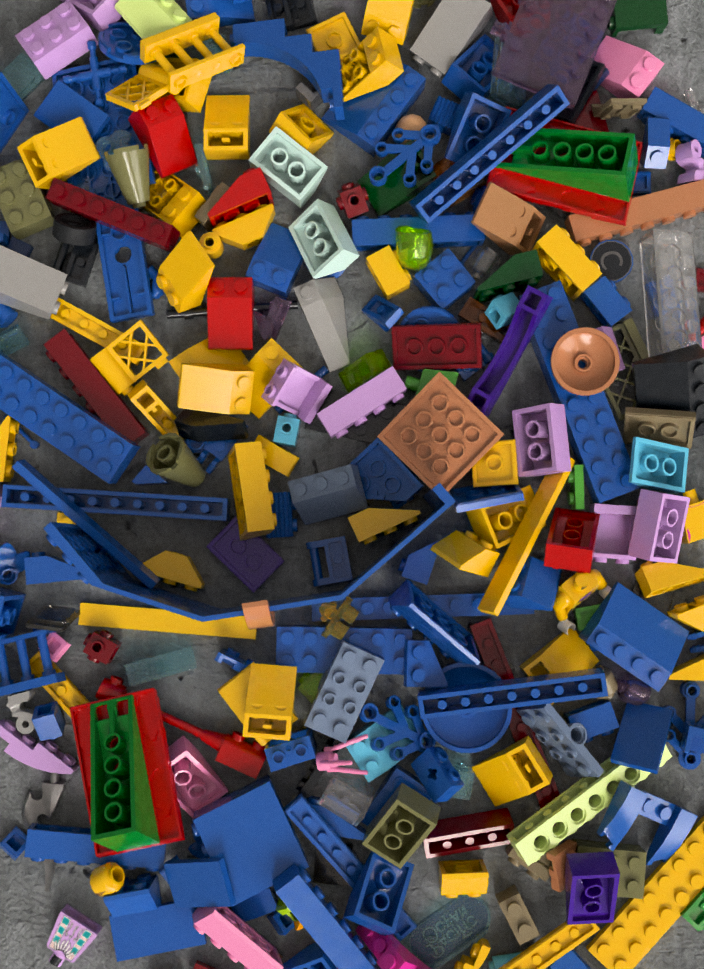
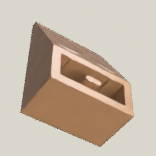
[471,182,546,255]

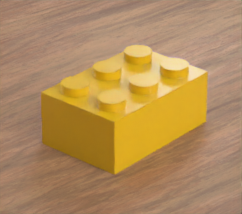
[532,224,602,302]

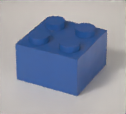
[413,248,476,310]

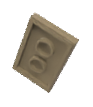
[623,407,696,449]

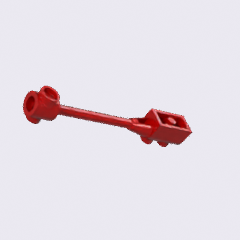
[96,675,266,779]

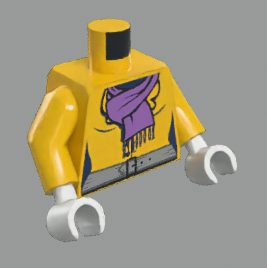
[553,569,612,635]

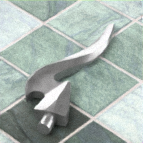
[22,773,66,892]

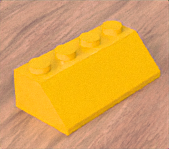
[227,441,277,541]

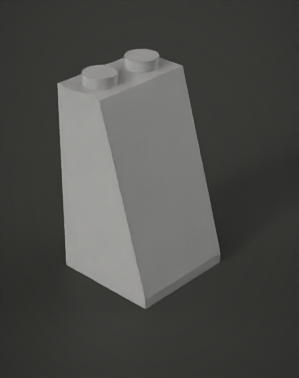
[410,0,493,78]
[0,245,69,320]

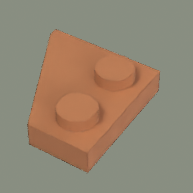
[546,839,577,892]

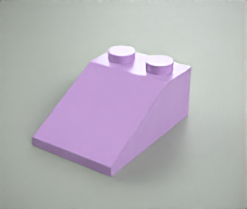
[61,0,122,31]

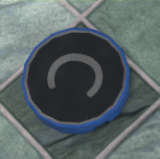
[589,240,633,283]

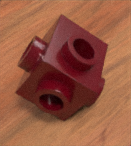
[335,181,369,219]
[83,629,122,665]

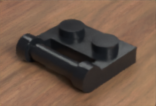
[53,242,99,288]

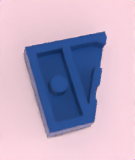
[403,640,448,687]
[214,647,257,672]

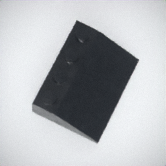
[632,343,704,438]

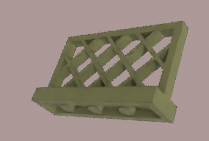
[605,317,651,421]

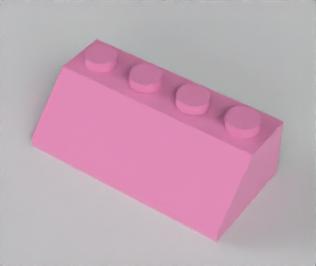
[192,907,284,969]

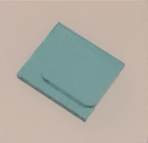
[2,53,45,101]

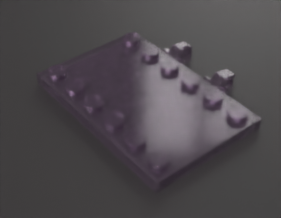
[491,0,617,110]

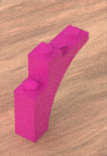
[355,925,431,969]

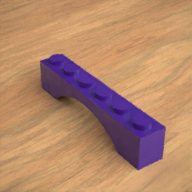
[467,285,553,417]

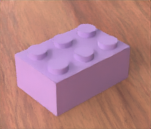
[15,0,98,80]
[512,403,571,477]
[628,489,690,564]

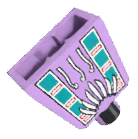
[47,904,102,967]

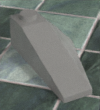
[293,277,350,373]

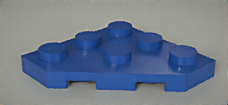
[350,438,424,501]

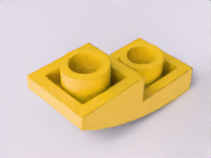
[254,434,299,477]
[453,937,491,969]

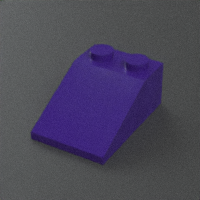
[565,852,620,925]

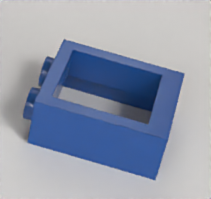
[264,727,317,772]

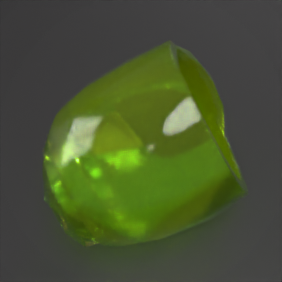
[395,225,433,271]

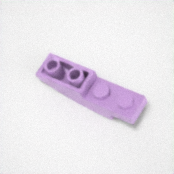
[0,719,79,774]

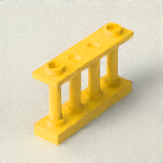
[140,12,245,93]

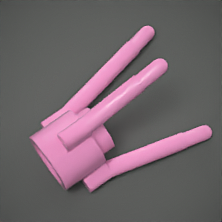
[316,734,368,775]

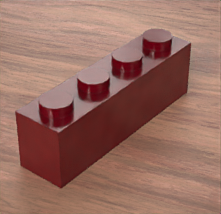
[422,808,514,859]

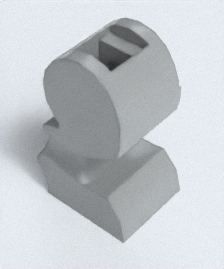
[7,688,35,734]

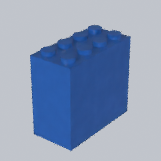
[191,775,309,906]

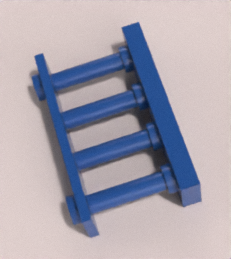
[0,625,66,697]

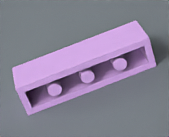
[317,366,407,439]

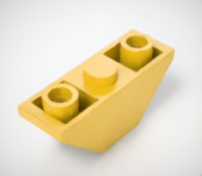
[212,204,275,251]
[143,550,205,592]
[667,595,704,632]

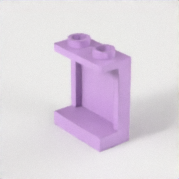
[261,358,333,424]
[589,503,637,564]

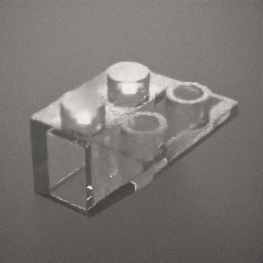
[317,766,377,827]

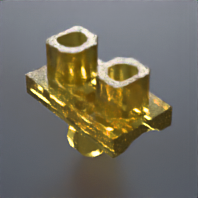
[319,596,360,640]

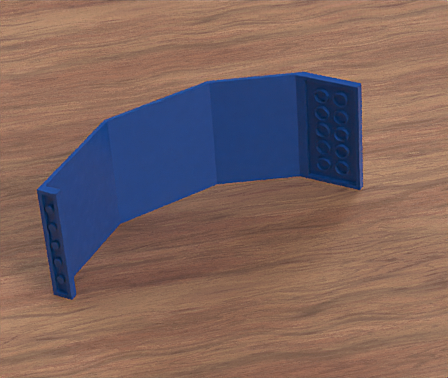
[43,483,456,622]

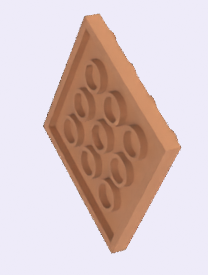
[377,372,504,492]

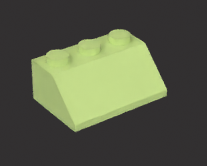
[115,0,192,39]

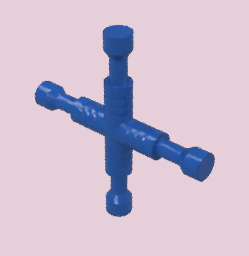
[63,41,128,108]

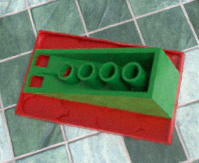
[486,106,643,226]
[70,688,185,858]

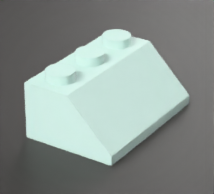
[248,126,328,209]
[288,199,360,279]

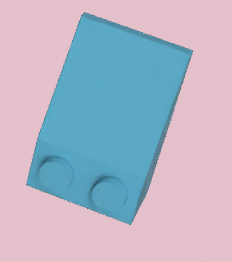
[629,437,689,493]
[346,704,425,783]

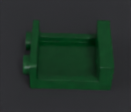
[604,0,668,37]

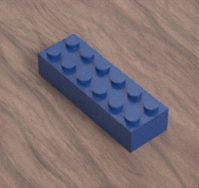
[276,625,412,675]

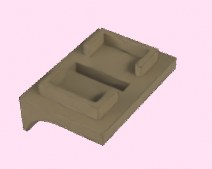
[591,98,647,119]
[195,182,230,232]

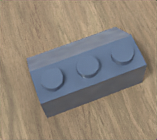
[288,464,368,525]

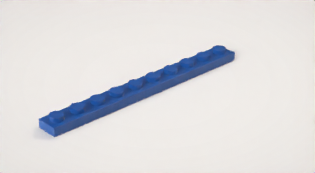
[312,593,534,622]

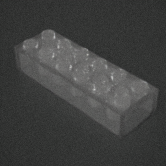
[639,229,702,358]

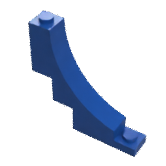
[230,18,345,121]

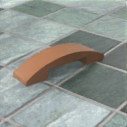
[242,600,275,630]

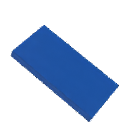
[109,901,207,962]

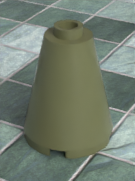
[104,144,150,209]
[146,433,205,487]

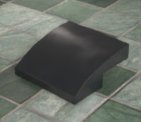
[265,0,318,32]

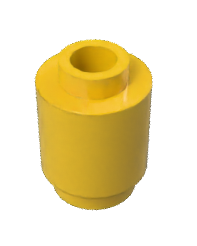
[199,232,224,259]

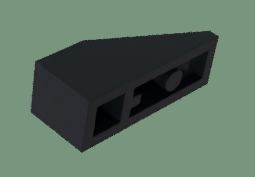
[174,409,249,442]

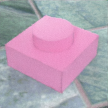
[38,632,71,663]

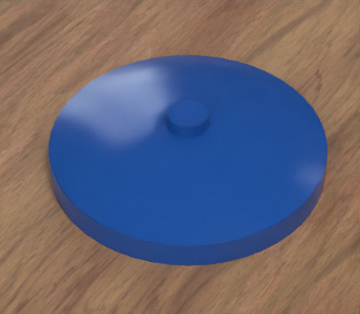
[423,662,512,753]

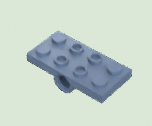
[303,640,385,743]
[516,703,604,777]

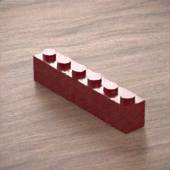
[46,178,180,253]
[43,328,150,444]

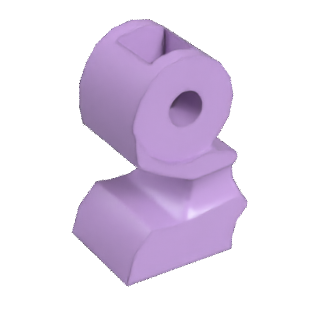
[675,139,704,185]

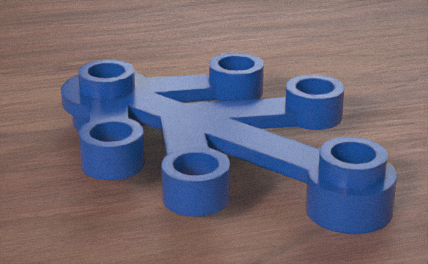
[369,124,441,188]
[663,680,704,770]
[359,695,436,761]

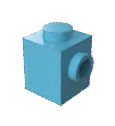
[485,292,520,330]
[273,413,301,448]

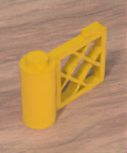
[105,63,182,112]
[90,320,169,396]

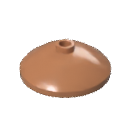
[550,327,620,396]

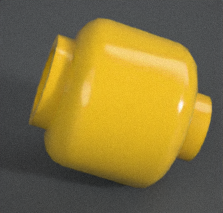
[90,862,125,897]

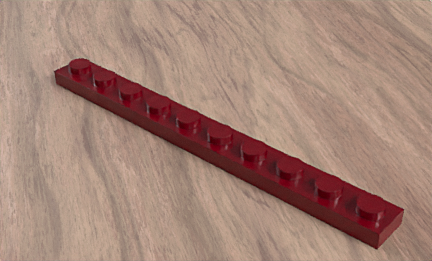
[469,618,560,827]

